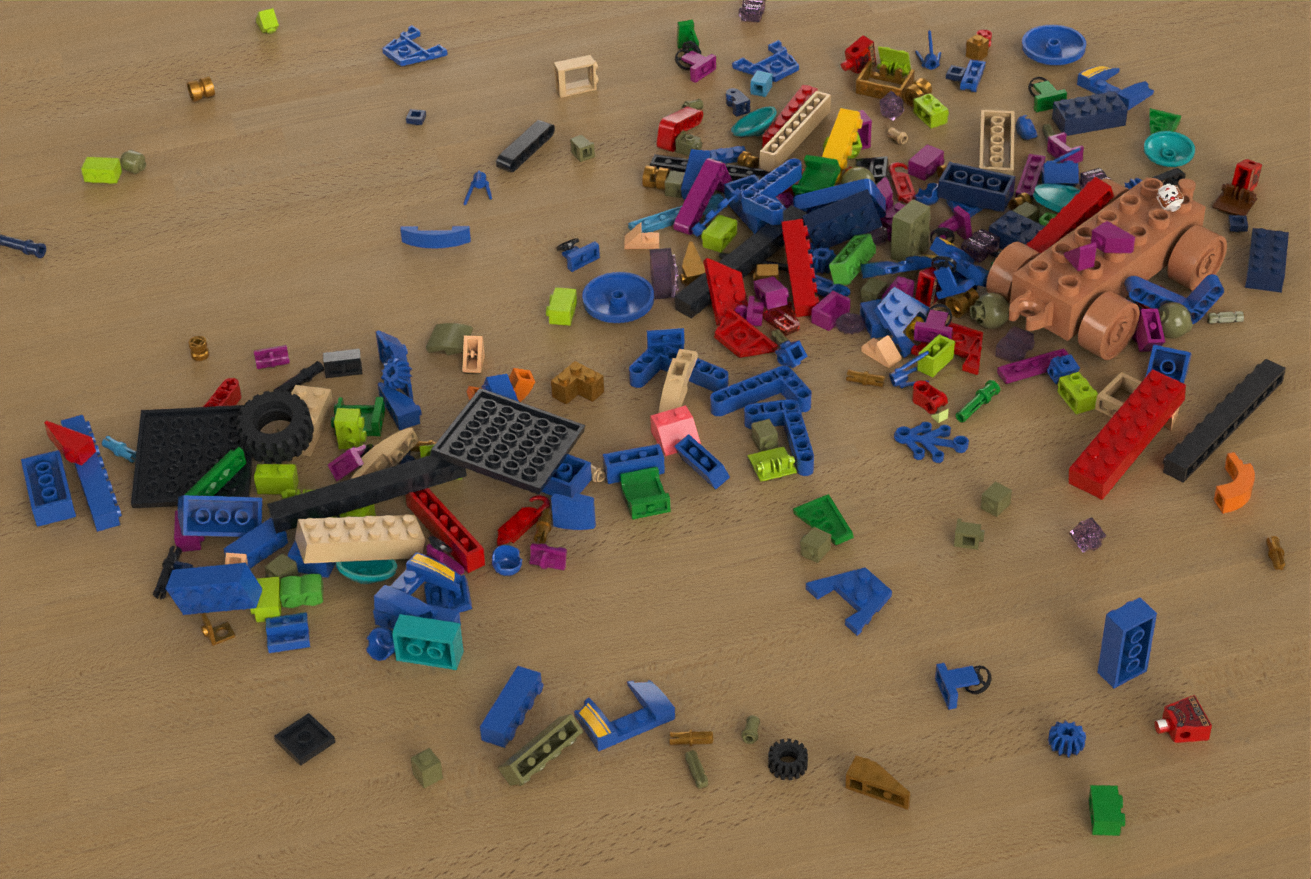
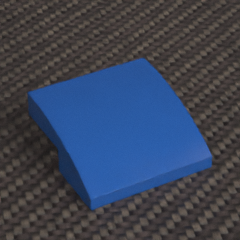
[647,328,685,350]
[551,493,596,530]
[424,575,472,613]
[266,612,310,653]

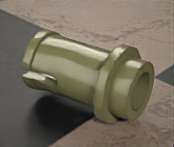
[682,98,704,109]
[741,716,760,744]

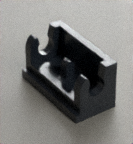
[323,349,363,378]

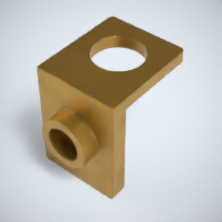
[201,613,236,646]

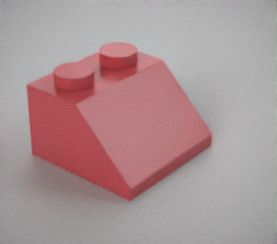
[650,405,701,456]

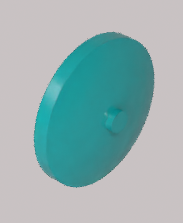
[1033,184,1081,212]

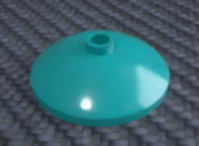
[731,106,777,137]
[1144,131,1195,167]
[336,559,397,584]

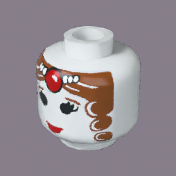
[1156,184,1184,212]

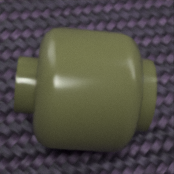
[120,150,146,174]

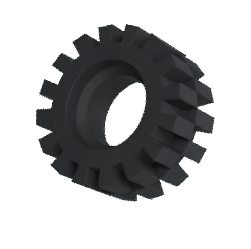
[768,738,808,781]

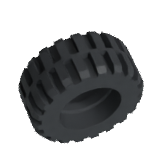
[236,390,314,464]

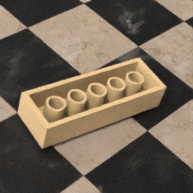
[979,110,1015,176]
[295,514,425,564]

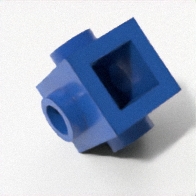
[775,340,808,368]
[1046,354,1080,384]

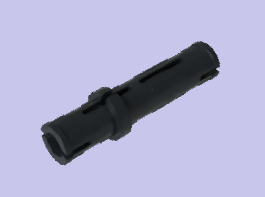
[273,361,324,392]
[153,546,182,599]

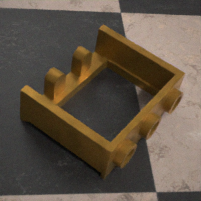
[856,60,915,103]

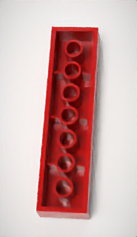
[1069,369,1186,500]

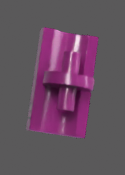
[734,296,764,326]
[254,345,290,369]
[529,543,567,570]

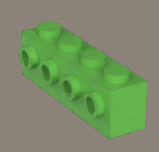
[829,234,876,285]

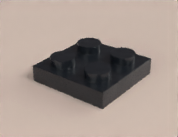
[274,713,336,766]

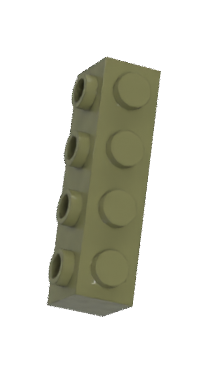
[498,714,583,786]

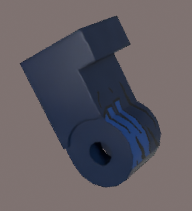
[726,88,750,117]

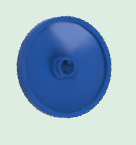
[1022,25,1086,65]
[582,272,654,323]

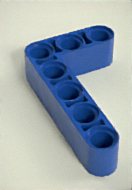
[741,158,802,225]
[793,179,886,218]
[1124,274,1224,324]
[629,345,729,392]
[710,366,812,416]
[744,399,814,476]

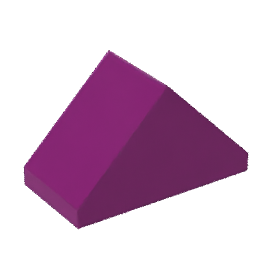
[1064,242,1097,271]

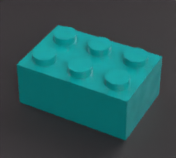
[392,614,464,670]

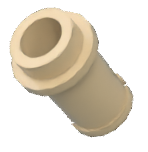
[887,127,908,144]
[591,464,605,482]

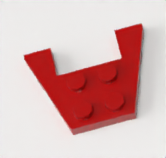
[911,322,983,375]

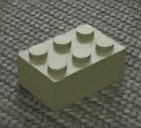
[891,199,931,262]

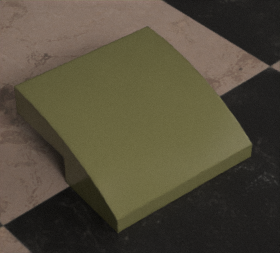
[426,323,473,355]

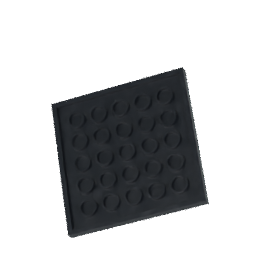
[431,388,585,495]
[131,405,253,508]

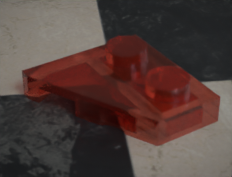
[762,301,800,336]

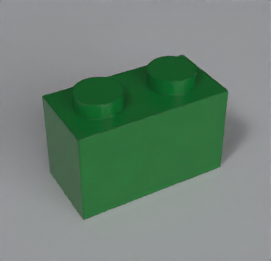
[1088,785,1125,836]

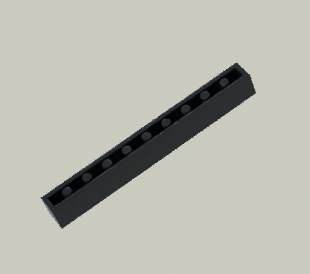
[674,205,807,319]
[1163,359,1286,483]
[267,455,467,534]

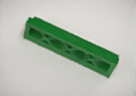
[185,447,247,496]

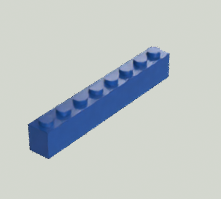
[61,415,122,532]

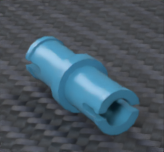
[102,436,137,463]

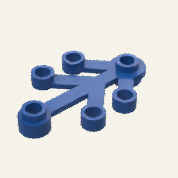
[692,188,744,238]
[894,422,969,463]

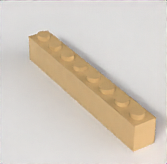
[759,91,831,172]

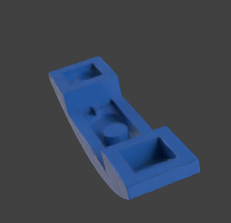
[400,226,471,248]

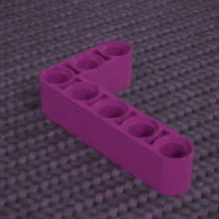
[673,158,732,235]

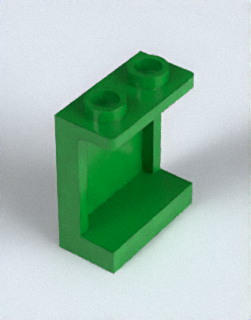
[792,155,841,196]
[331,397,386,436]
[620,467,671,520]

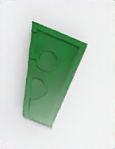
[1149,108,1182,135]
[793,494,854,545]

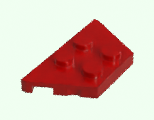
[703,258,748,325]
[714,307,778,358]

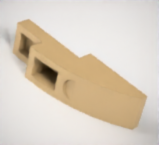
[658,349,698,413]
[351,427,419,479]

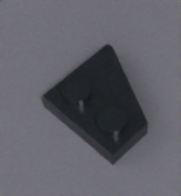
[855,156,889,183]

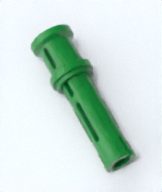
[955,380,1001,423]

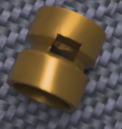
[187,76,215,102]
[902,78,932,107]
[642,165,670,190]
[945,287,979,318]

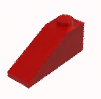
[44,420,96,466]

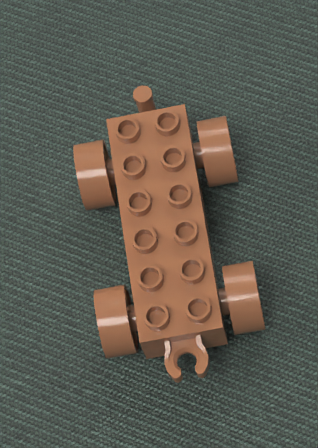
[986,177,1227,360]

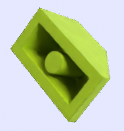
[255,8,279,34]

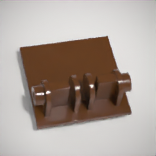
[1212,183,1257,216]

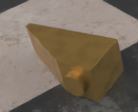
[680,242,705,287]
[845,755,910,810]

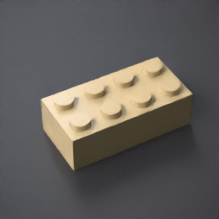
[273,385,334,456]

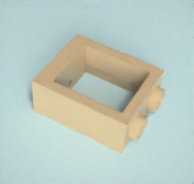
[554,55,599,98]
[1095,372,1142,417]

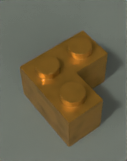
[551,361,604,405]

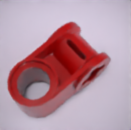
[912,380,948,414]

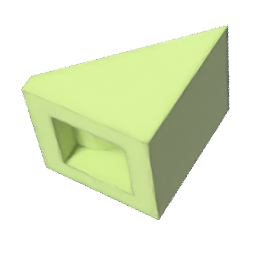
[931,409,949,423]

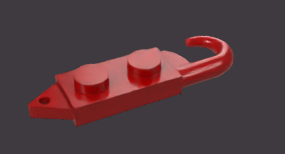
[888,162,916,204]
[497,495,550,546]

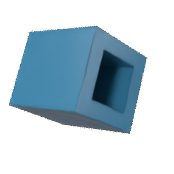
[751,71,772,97]

